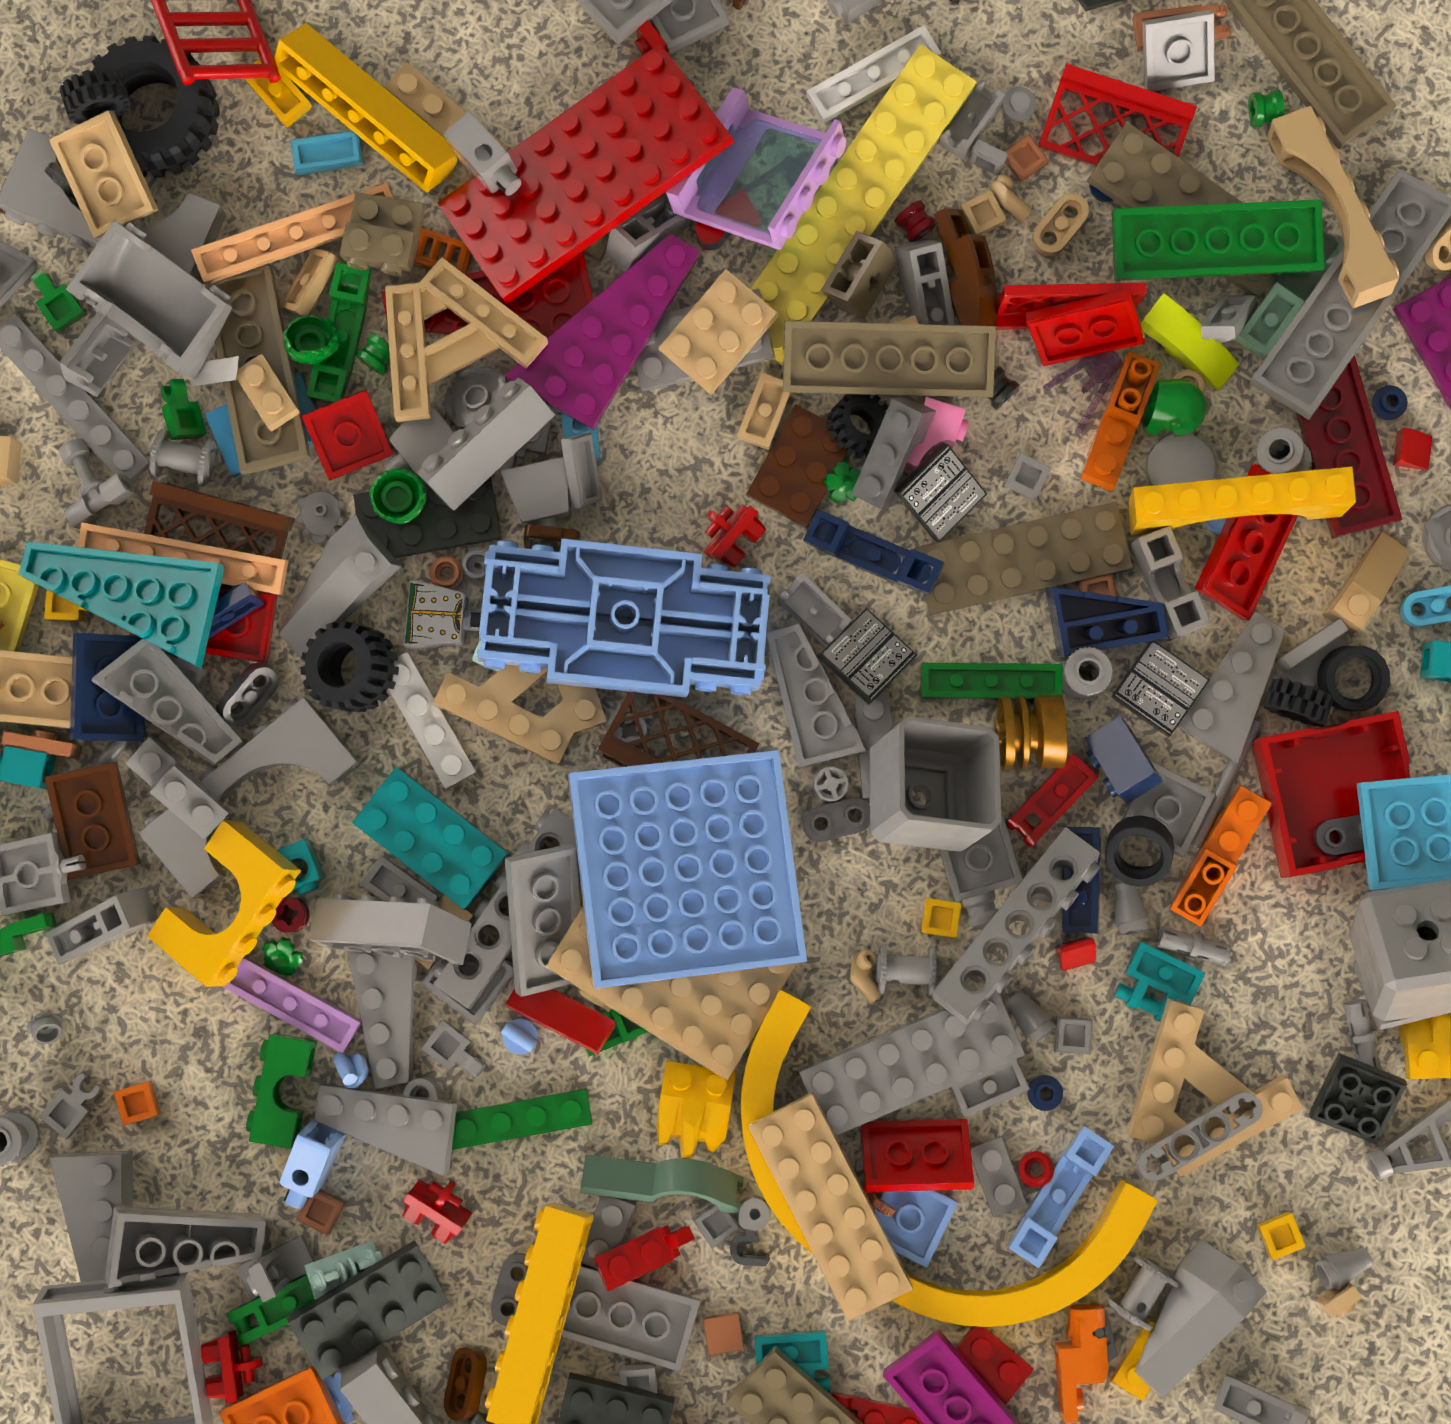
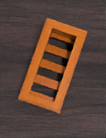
[414,228,472,274]

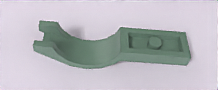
[1235,219,1344,360]
[580,1154,744,1214]

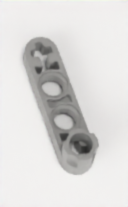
[1133,1092,1262,1181]

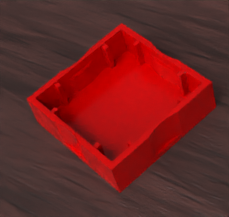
[1252,711,1410,878]

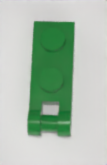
[225,1274,315,1346]

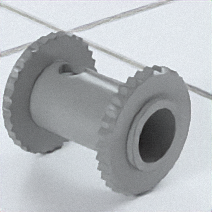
[1255,427,1313,474]
[150,429,216,487]
[1061,647,1113,700]
[876,944,939,996]
[0,1111,40,1167]
[1108,1256,1179,1331]

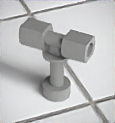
[59,439,136,529]

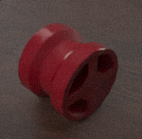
[894,200,937,242]
[271,897,310,933]

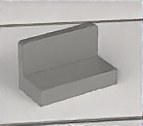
[1275,618,1354,686]

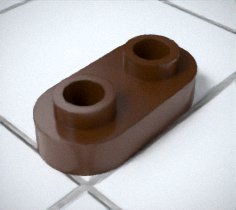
[444,1347,487,1421]

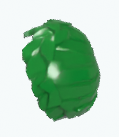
[283,315,340,364]
[369,468,427,524]

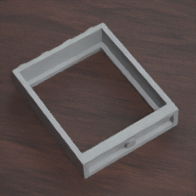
[33,1272,213,1424]

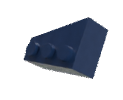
[1045,587,1169,657]

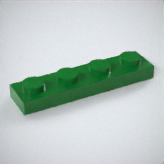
[921,662,1062,700]
[452,1088,593,1150]

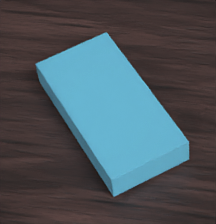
[290,130,364,176]

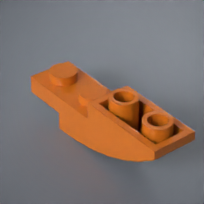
[1080,351,1161,491]
[1169,784,1272,927]

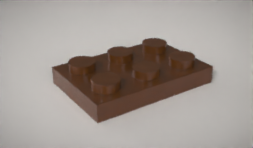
[746,404,846,528]
[45,761,141,880]

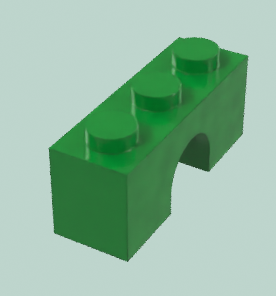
[246,1033,317,1149]

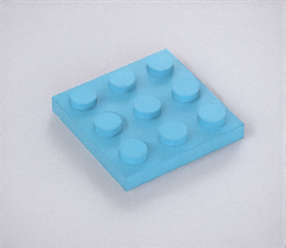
[1357,774,1451,890]

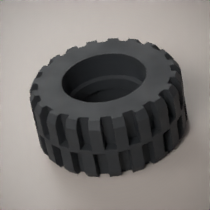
[83,35,220,178]

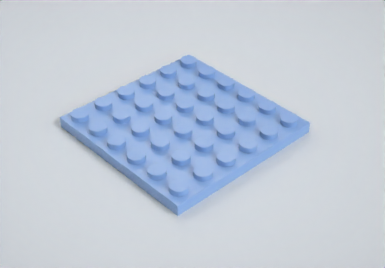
[568,750,807,989]

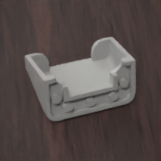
[66,220,232,379]

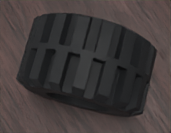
[300,621,399,713]

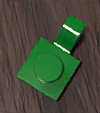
[31,269,87,333]
[161,379,207,440]

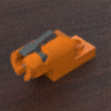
[1054,1303,1117,1423]

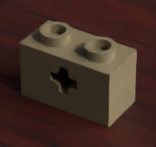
[821,231,899,319]

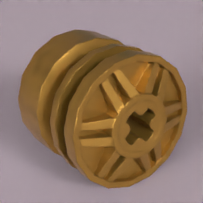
[994,694,1067,770]

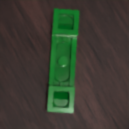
[306,262,371,403]

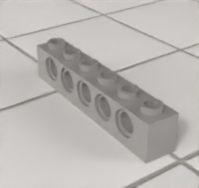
[433,808,577,1009]
[933,827,1100,1025]

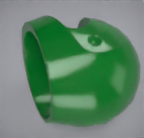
[1143,379,1207,437]

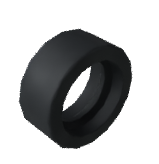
[1317,646,1390,711]
[1105,815,1175,887]

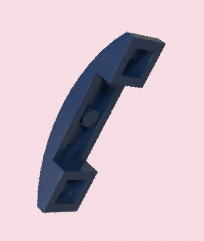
[803,509,944,595]

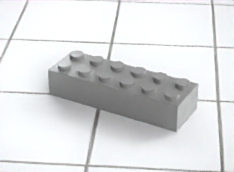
[798,990,1025,1136]

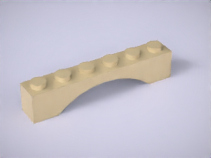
[1267,106,1399,309]

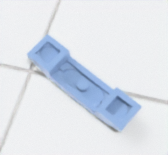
[1008,1126,1114,1268]

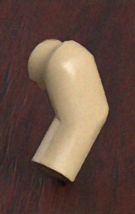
[990,174,1032,222]
[850,950,882,1004]

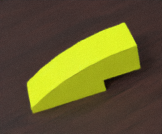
[1141,293,1239,391]

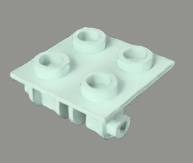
[304,1240,383,1299]

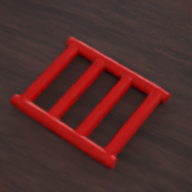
[150,0,281,85]

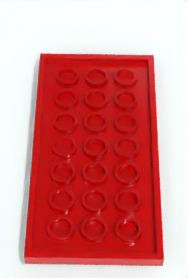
[437,44,734,304]

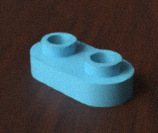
[1399,586,1451,628]

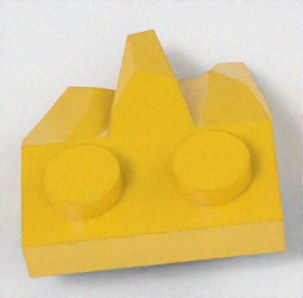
[1399,1013,1451,1079]
[656,1061,736,1159]

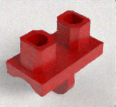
[703,504,766,568]
[402,1179,472,1244]
[201,1330,263,1404]

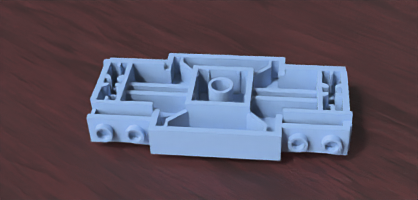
[477,539,771,698]

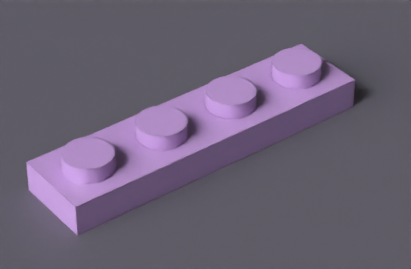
[222,956,362,1053]

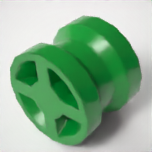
[1248,90,1285,128]
[355,333,390,376]

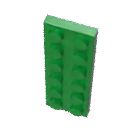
[1111,199,1324,281]

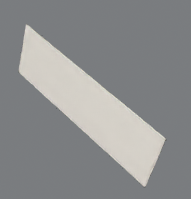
[192,356,239,387]

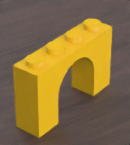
[147,820,301,987]

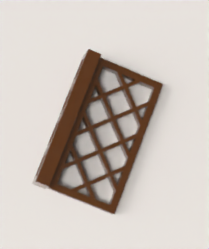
[144,481,295,594]
[596,692,760,767]

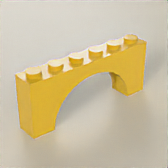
[1128,467,1356,536]

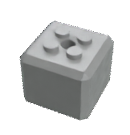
[870,716,1001,852]
[1349,879,1451,1022]

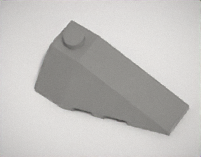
[278,514,402,659]
[1134,1239,1267,1398]

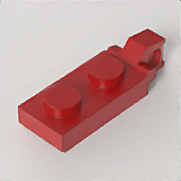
[593,1225,695,1291]

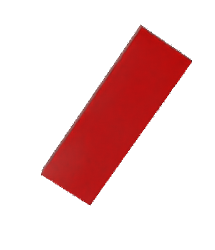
[505,988,616,1055]

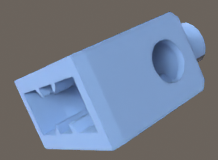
[280,1118,346,1209]

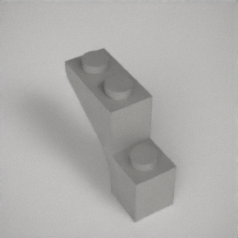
[125,733,229,840]

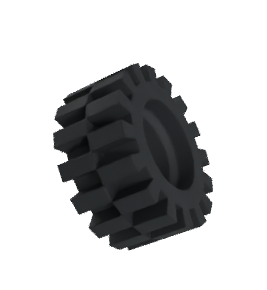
[60,68,131,124]
[826,394,889,459]
[1263,678,1334,727]

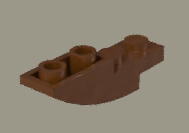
[934,208,997,326]

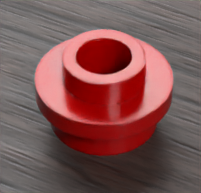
[1018,1151,1054,1188]

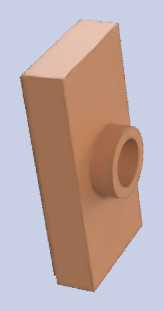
[1,730,82,759]

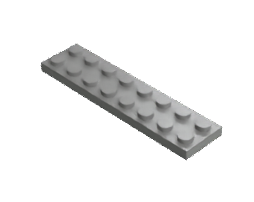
[1250,168,1451,420]

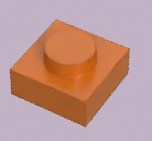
[114,1080,161,1126]

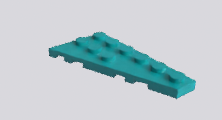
[19,541,225,669]

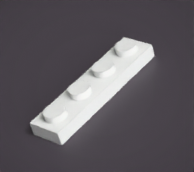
[806,25,941,124]
[388,652,477,790]

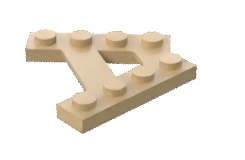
[385,257,548,422]
[432,664,607,765]
[1126,998,1303,1177]

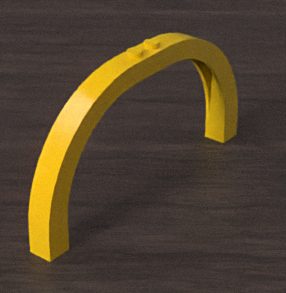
[741,989,1158,1327]

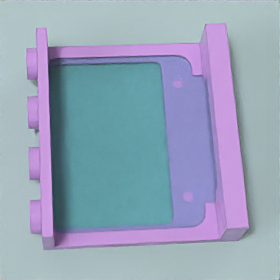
[666,87,846,250]

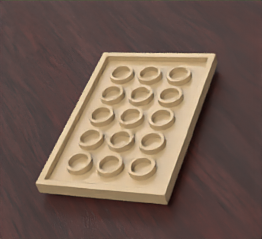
[545,906,797,1080]

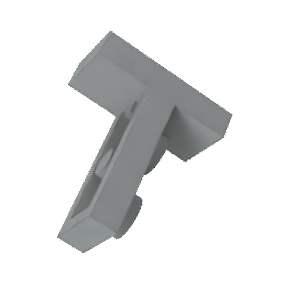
[236,1234,315,1302]
[1213,1374,1311,1424]

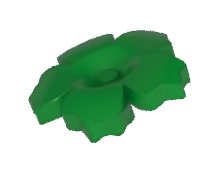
[824,461,861,504]
[262,937,305,976]

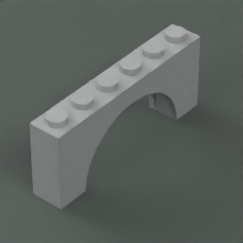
[0,128,226,280]
[139,697,362,899]

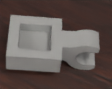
[421,1020,487,1077]

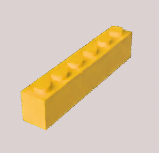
[274,23,458,193]
[485,1203,594,1424]

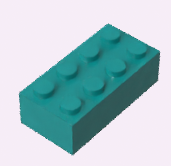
[352,767,511,910]

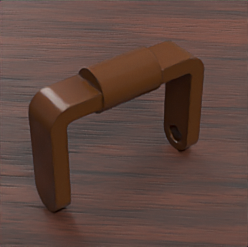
[523,524,581,549]

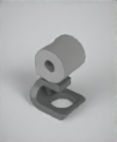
[730,1195,770,1266]

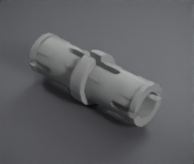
[1156,926,1231,967]
[1343,999,1382,1070]

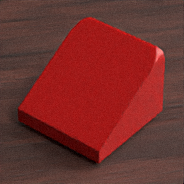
[1393,427,1433,470]
[1055,937,1096,971]

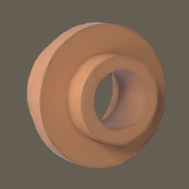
[429,556,464,590]

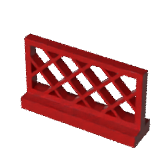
[1038,63,1197,166]
[996,283,1147,330]

